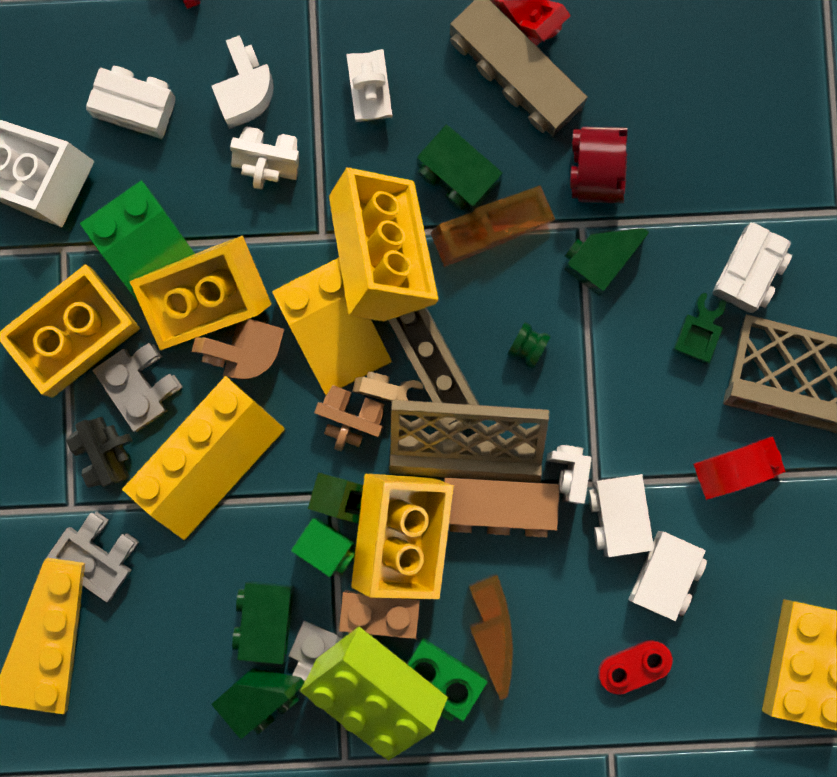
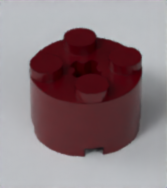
[570,127,628,204]

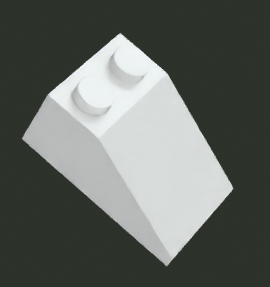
[0,120,95,227]

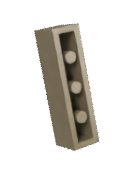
[450,0,588,137]
[388,307,480,425]

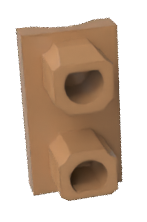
[314,385,385,452]

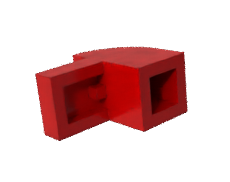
[490,0,571,46]
[693,436,786,500]

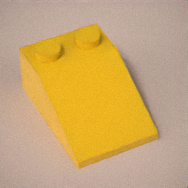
[130,235,272,350]
[272,258,392,395]

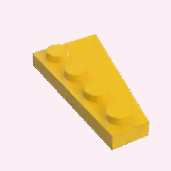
[0,558,85,714]

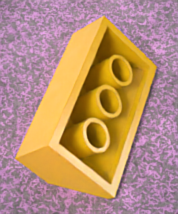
[329,168,439,321]
[122,376,286,540]

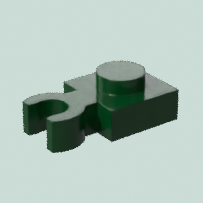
[672,292,726,364]

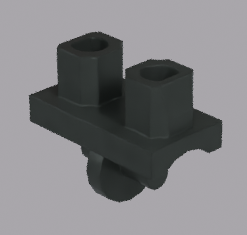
[66,417,133,488]

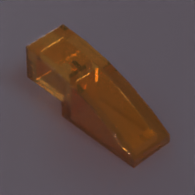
[430,185,555,266]
[468,573,513,700]

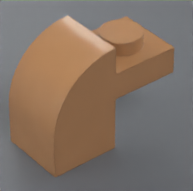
[192,319,284,379]

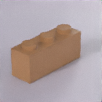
[444,478,559,537]

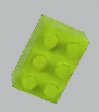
[300,627,448,761]

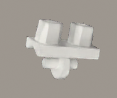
[347,49,392,122]
[230,126,299,190]

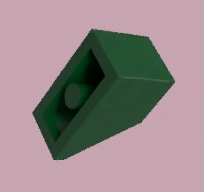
[564,228,649,296]
[308,472,363,524]

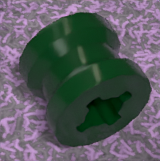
[507,322,551,369]

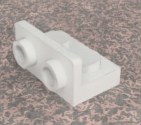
[546,445,592,504]

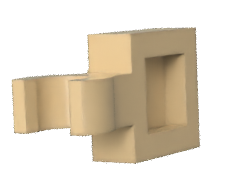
[352,372,423,402]

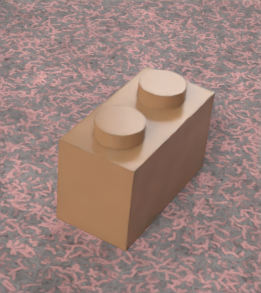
[339,590,420,639]

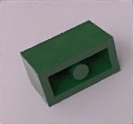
[417,124,503,213]
[232,581,294,664]

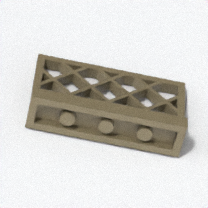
[723,314,837,433]
[389,400,549,483]

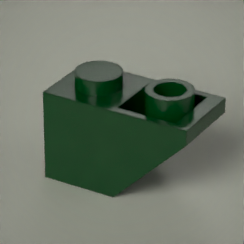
[211,668,305,740]

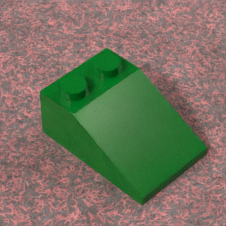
[80,180,195,305]

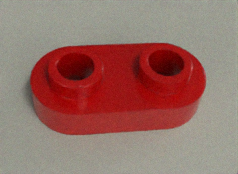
[598,640,673,694]

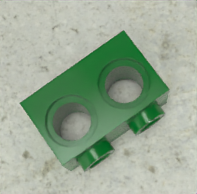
[291,518,355,577]
[406,638,488,722]

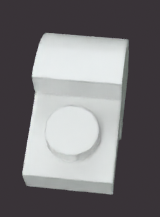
[212,35,273,129]

